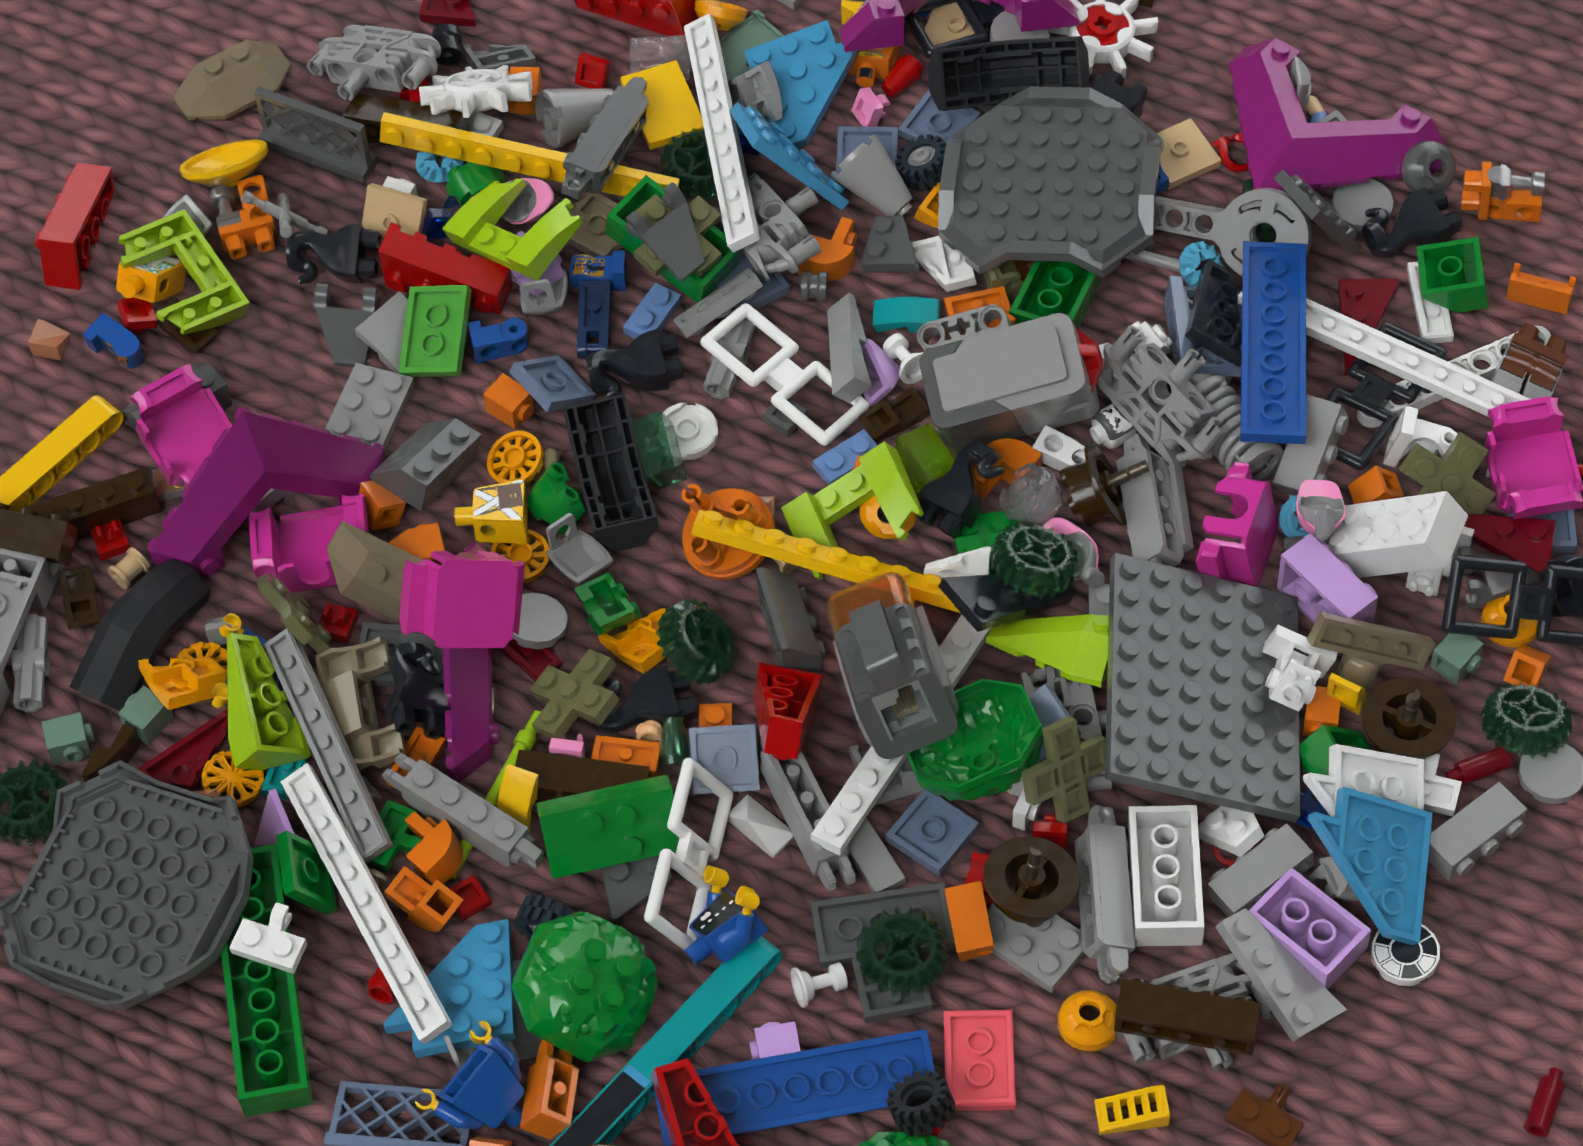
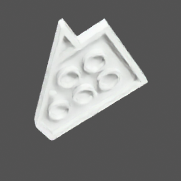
[1303,744,1424,817]

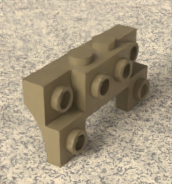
[315,637,407,771]

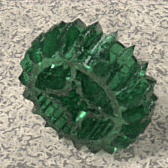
[660,127,717,202]
[990,521,1079,599]
[655,598,739,685]
[1481,682,1573,759]
[0,759,68,846]
[856,906,949,998]

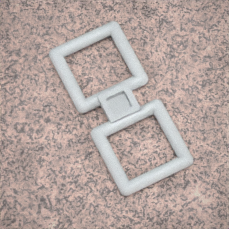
[700,303,869,446]
[644,758,733,950]

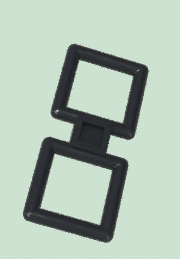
[904,0,1004,59]
[1325,322,1447,470]
[1442,555,1583,646]

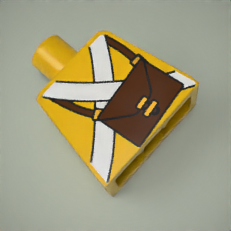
[455,479,528,544]

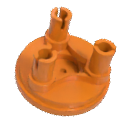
[682,484,775,580]

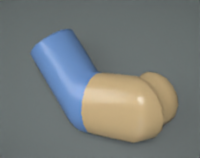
[1303,95,1327,123]

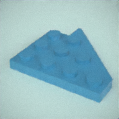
[744,20,860,148]
[730,102,850,210]
[1308,787,1433,945]
[383,919,517,1058]

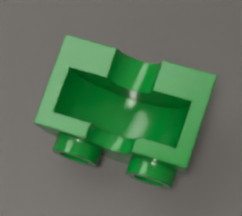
[446,162,508,211]
[526,462,586,535]
[574,573,641,636]

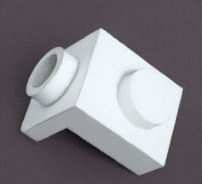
[1007,777,1041,831]

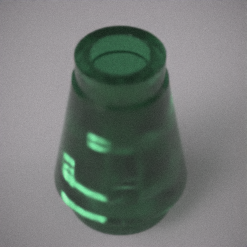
[659,717,691,766]

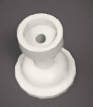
[883,333,924,384]
[791,962,848,1008]

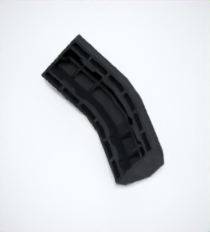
[927,36,1090,111]
[563,394,659,551]
[69,558,210,711]

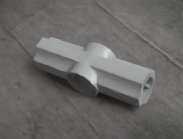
[703,311,756,400]
[12,614,50,712]

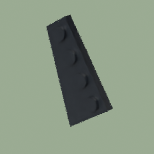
[1185,259,1242,367]
[938,571,1075,632]

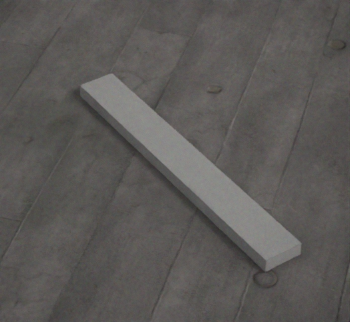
[263,628,393,863]

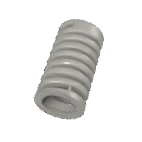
[1194,375,1284,481]

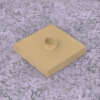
[919,2,989,48]
[1156,118,1222,190]
[362,183,427,241]

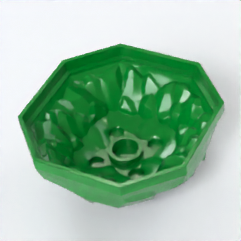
[906,678,1044,801]
[511,911,658,1063]

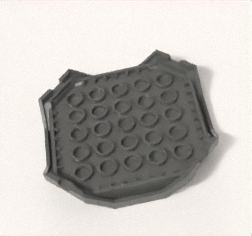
[938,86,1164,278]
[0,760,254,1011]

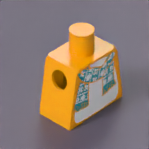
[116,256,186,303]

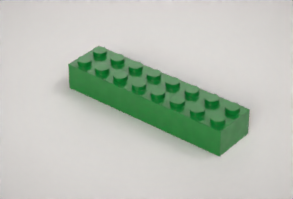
[221,844,314,1117]

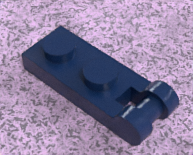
[577,280,611,358]

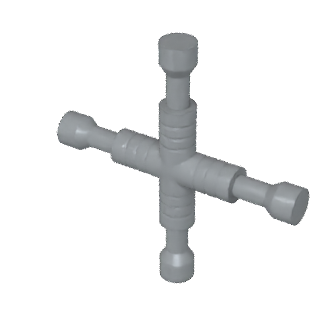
[241,190,328,238]

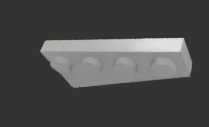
[1215,908,1347,1042]

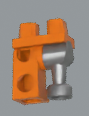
[1461,162,1545,222]
[209,175,278,260]

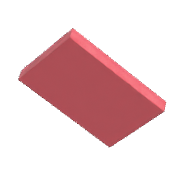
[943,1010,1016,1111]

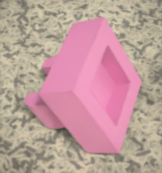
[851,87,890,127]
[549,734,585,758]

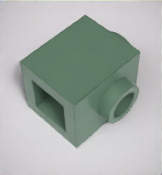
[1430,633,1484,686]
[118,685,174,746]
[42,712,95,765]

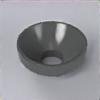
[1402,141,1456,193]

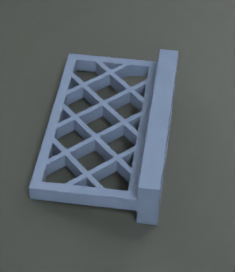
[1164,276,1242,377]
[323,1081,471,1146]

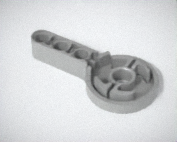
[1154,188,1312,276]

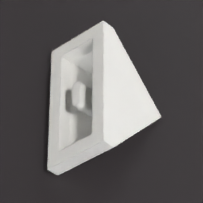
[727,794,795,859]

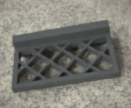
[254,86,379,183]

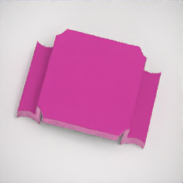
[130,363,232,487]
[1484,396,1583,519]
[1196,462,1279,587]
[249,493,369,593]
[399,551,525,648]

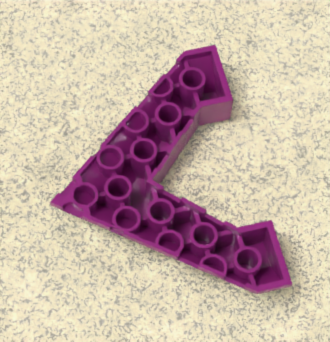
[839,0,1080,52]
[1228,38,1447,193]
[147,406,386,577]
[443,543,500,783]

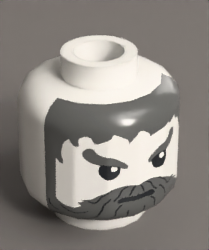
[1090,403,1136,449]

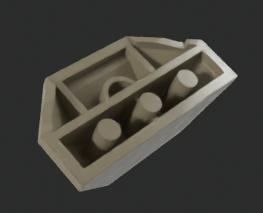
[173,39,291,120]
[327,521,423,622]

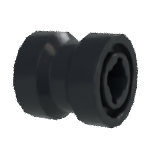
[432,24,462,66]

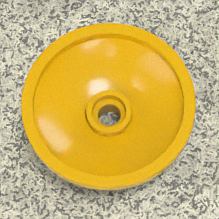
[179,139,268,187]

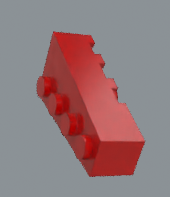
[574,0,699,42]
[35,163,115,290]
[378,222,513,315]
[753,662,823,760]
[651,1058,739,1146]

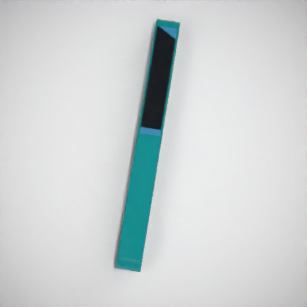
[549,936,783,1146]

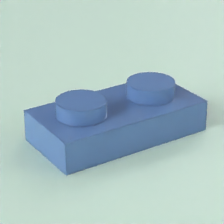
[623,283,682,339]
[812,429,877,485]

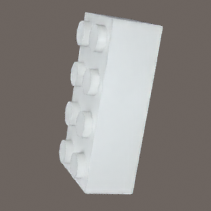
[1328,491,1468,578]
[1127,805,1204,947]

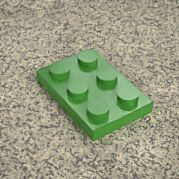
[398,285,472,377]

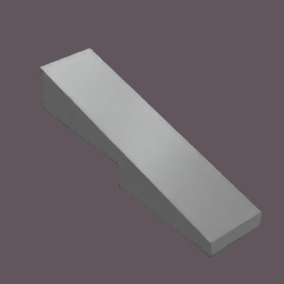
[827,293,872,403]

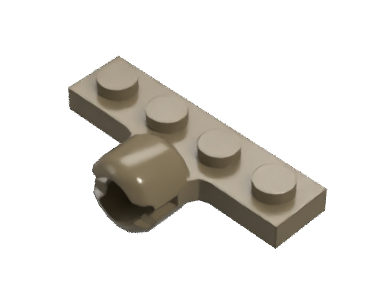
[1307,611,1435,690]

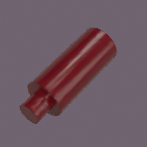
[1445,745,1513,786]
[1524,1067,1565,1137]

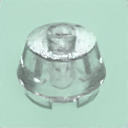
[999,463,1064,527]

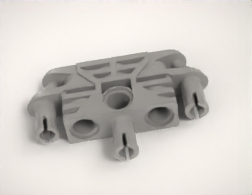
[307,25,441,101]
[712,172,822,281]
[1097,325,1228,468]
[1021,665,1112,792]
[1116,953,1275,1071]

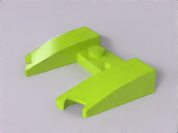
[442,179,583,281]
[118,209,250,334]
[781,441,924,580]

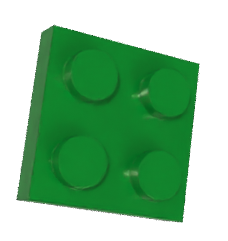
[276,830,337,915]

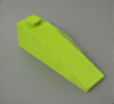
[986,614,1109,687]
[227,633,311,771]

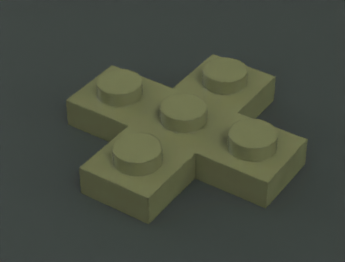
[633,194,722,278]
[1398,432,1496,514]
[257,573,333,654]
[529,649,620,739]
[1021,716,1106,823]

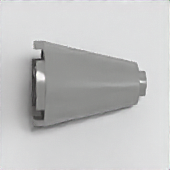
[535,88,614,148]
[830,134,913,216]

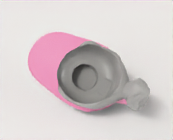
[469,178,554,224]
[1296,480,1346,541]
[1038,517,1105,588]

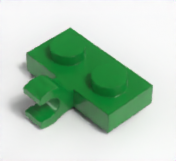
[366,800,422,872]

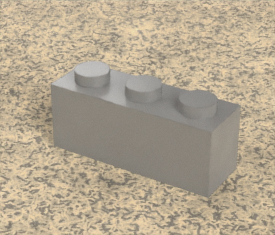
[1273,394,1349,495]
[1428,782,1527,882]
[1208,823,1314,917]

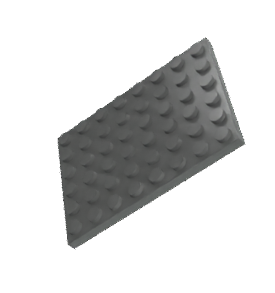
[1105,553,1300,823]

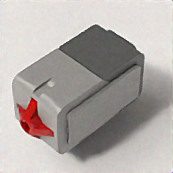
[917,304,1104,453]

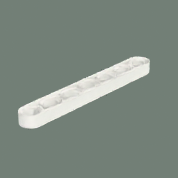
[1357,325,1551,428]

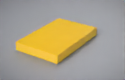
[620,60,705,150]

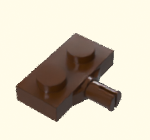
[1225,1084,1304,1146]

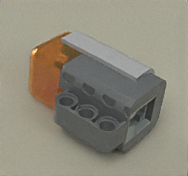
[826,572,959,759]

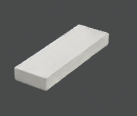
[1407,262,1454,344]

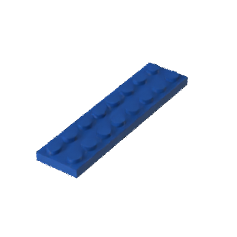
[1240,241,1306,444]
[653,1029,935,1146]

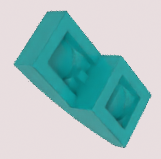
[872,297,941,334]

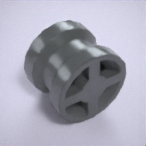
[801,270,828,302]

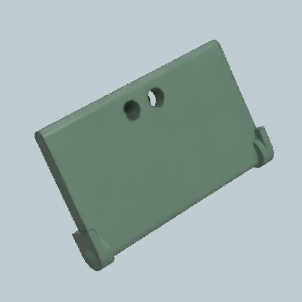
[719,9,785,81]

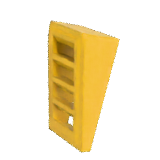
[1094,1085,1170,1135]

